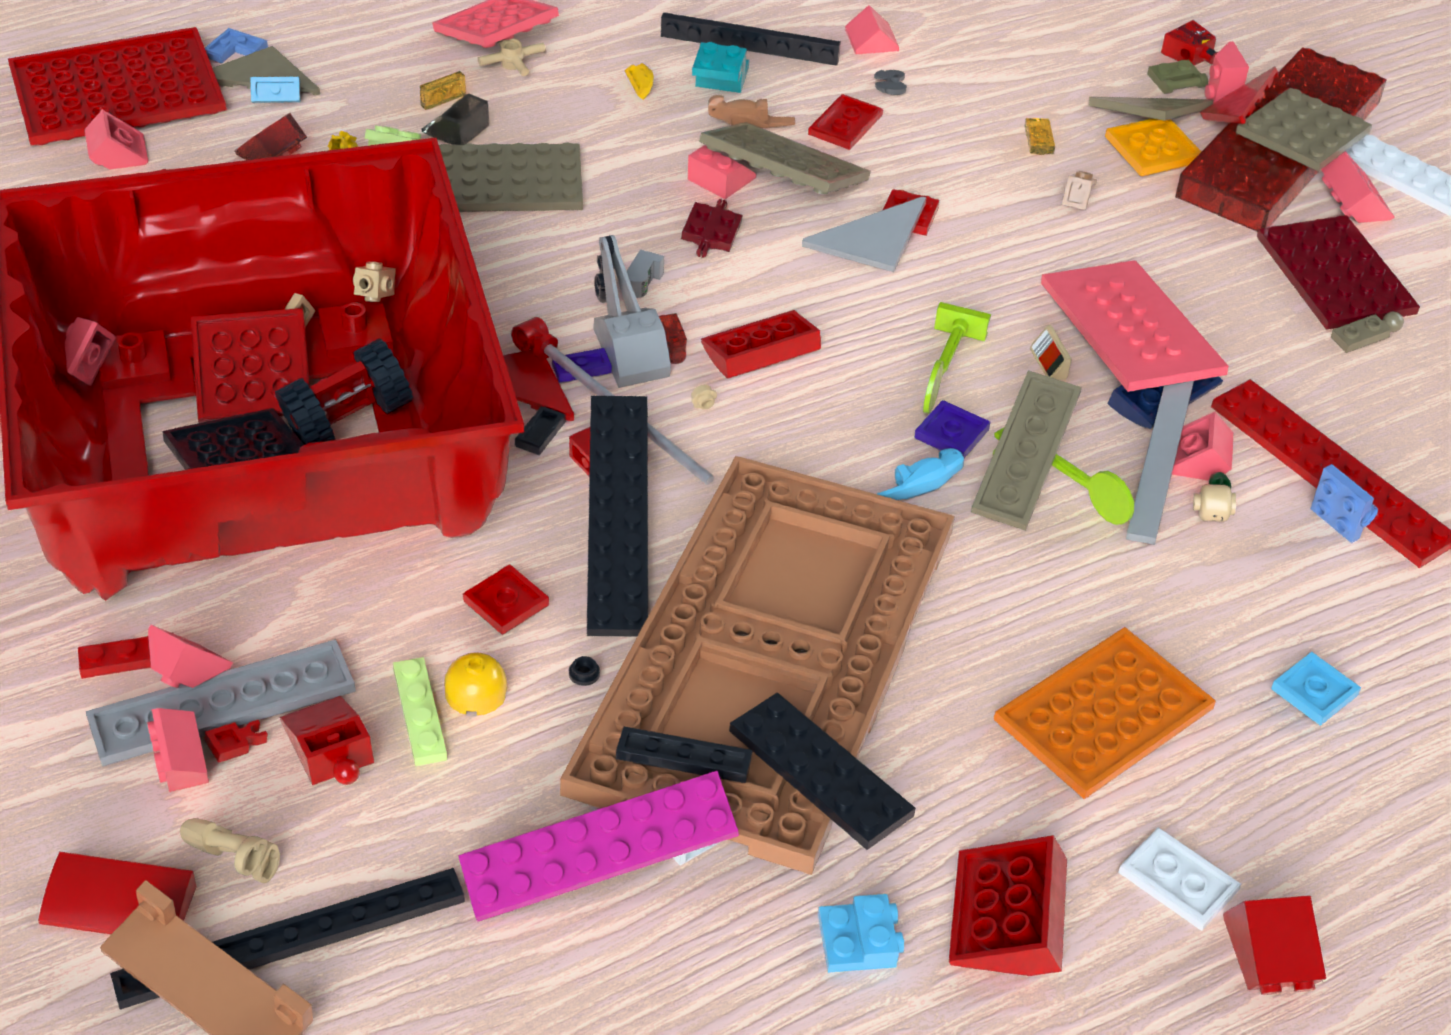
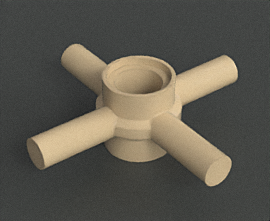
[478,39,545,76]

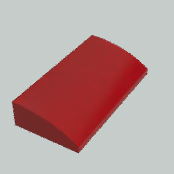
[701,310,821,379]
[38,851,197,935]

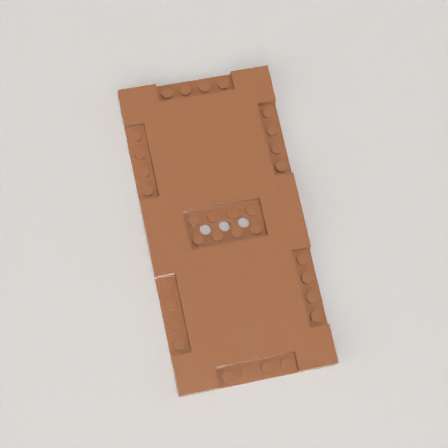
[560,456,955,875]

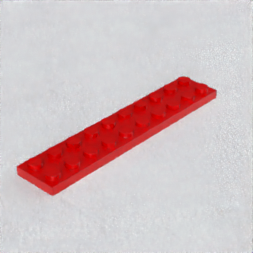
[1211,379,1451,568]

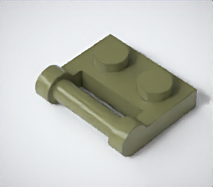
[1147,60,1208,94]

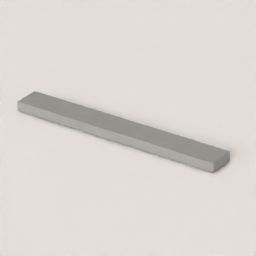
[1126,381,1194,545]

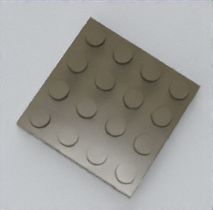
[1236,88,1372,171]

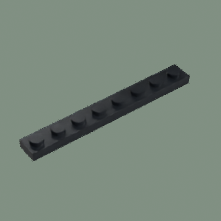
[661,12,841,66]

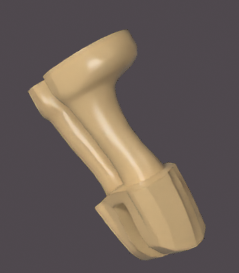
[180,818,280,883]

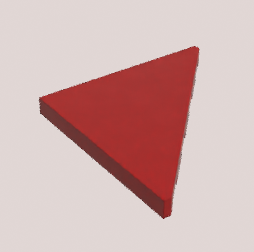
[1200,66,1279,124]
[503,349,574,421]

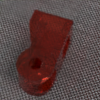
[659,313,687,364]

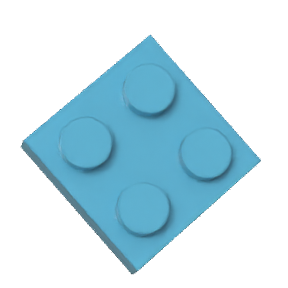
[1271,652,1361,726]

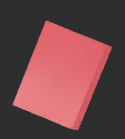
[845,5,899,54]

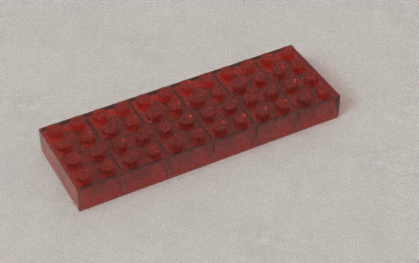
[1175,47,1387,232]

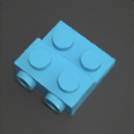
[818,894,904,973]

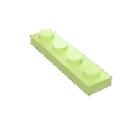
[393,657,447,766]

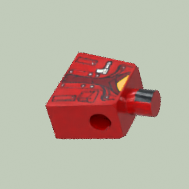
[1161,20,1218,66]

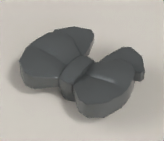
[874,70,907,95]

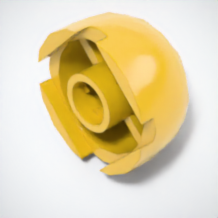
[444,652,507,715]

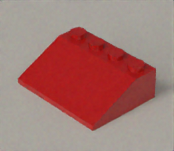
[949,835,1067,976]

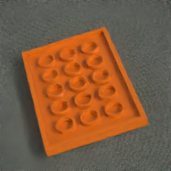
[994,627,1216,799]

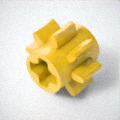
[327,131,358,150]

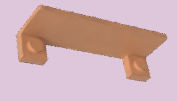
[100,880,313,1035]

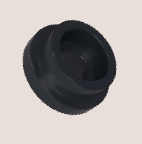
[569,656,600,686]

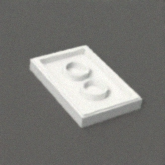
[1118,827,1241,931]

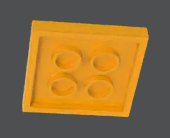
[1105,118,1204,176]

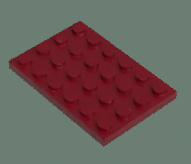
[1257,215,1420,330]

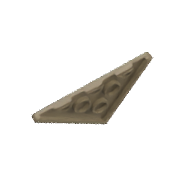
[213,46,320,95]
[1089,97,1214,121]

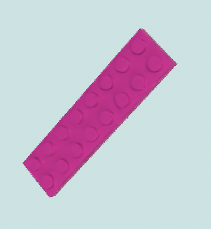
[458,771,739,922]

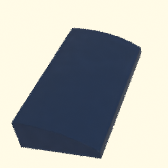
[1107,376,1223,429]

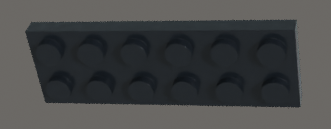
[729,692,916,850]

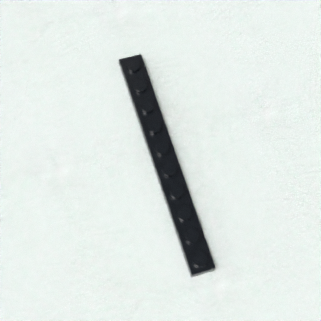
[110,868,465,1010]

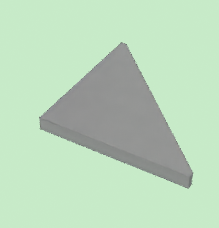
[802,197,926,272]

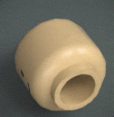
[1193,484,1236,522]

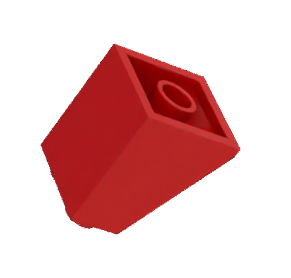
[1223,895,1327,995]

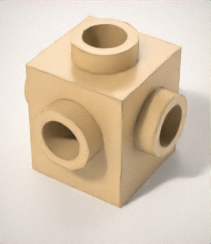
[353,262,396,302]

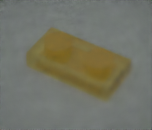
[419,71,466,110]
[1024,118,1055,155]

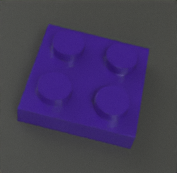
[914,400,991,458]

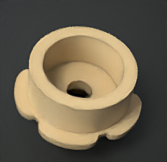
[691,385,717,410]

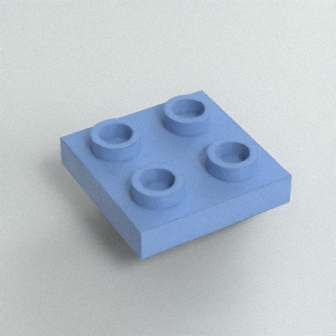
[1310,464,1378,543]

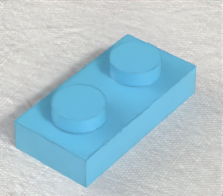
[250,77,300,103]

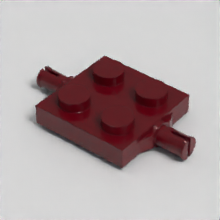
[681,199,743,258]

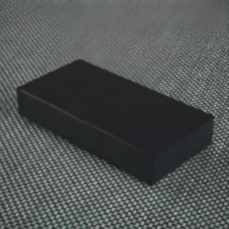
[515,406,566,455]

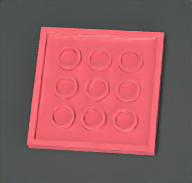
[432,0,559,48]

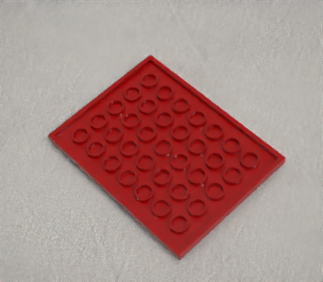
[8,27,227,146]

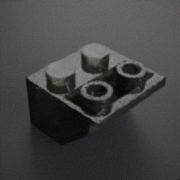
[421,93,489,145]

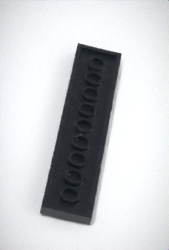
[587,396,648,637]

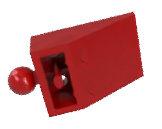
[280,696,374,785]

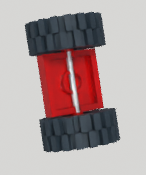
[275,338,413,445]

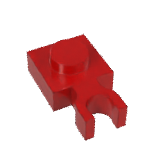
[204,720,268,763]

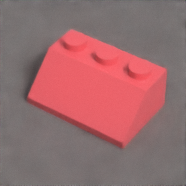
[1321,151,1395,223]

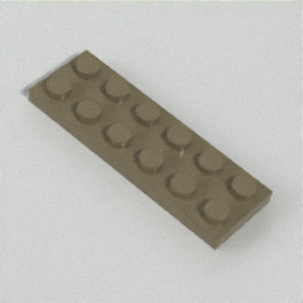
[971,370,1082,531]

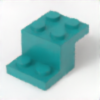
[692,42,749,93]

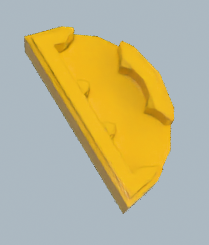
[624,63,654,100]

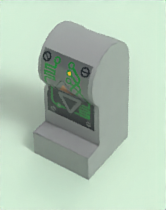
[626,249,664,298]

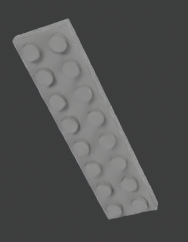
[85,639,356,767]

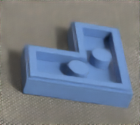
[205,28,268,63]

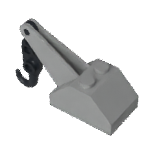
[593,235,671,388]

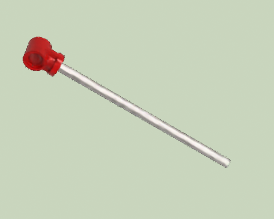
[511,317,714,485]

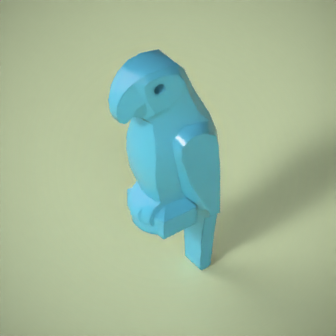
[877,448,964,500]

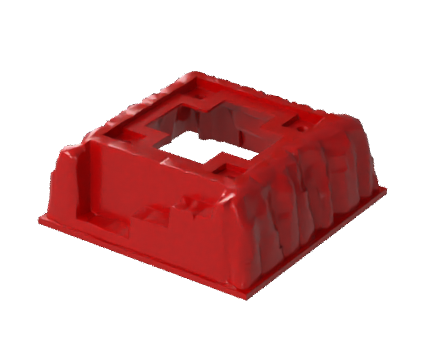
[0,138,524,601]

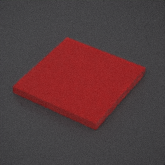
[191,308,310,423]

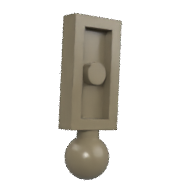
[1331,311,1404,353]

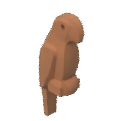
[708,95,795,128]

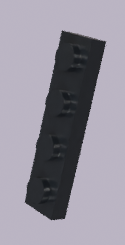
[616,726,753,783]

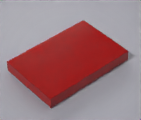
[808,94,883,150]

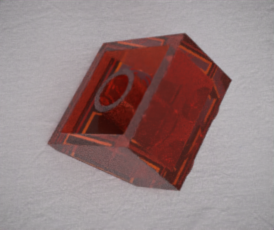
[234,113,307,160]

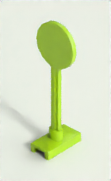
[923,302,991,414]
[993,427,1134,525]

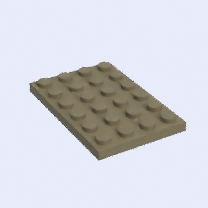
[699,122,871,194]
[439,142,583,212]

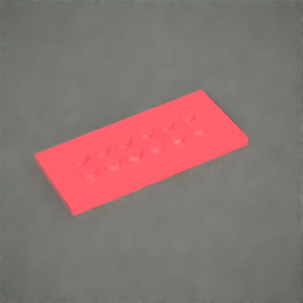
[1041,260,1229,392]

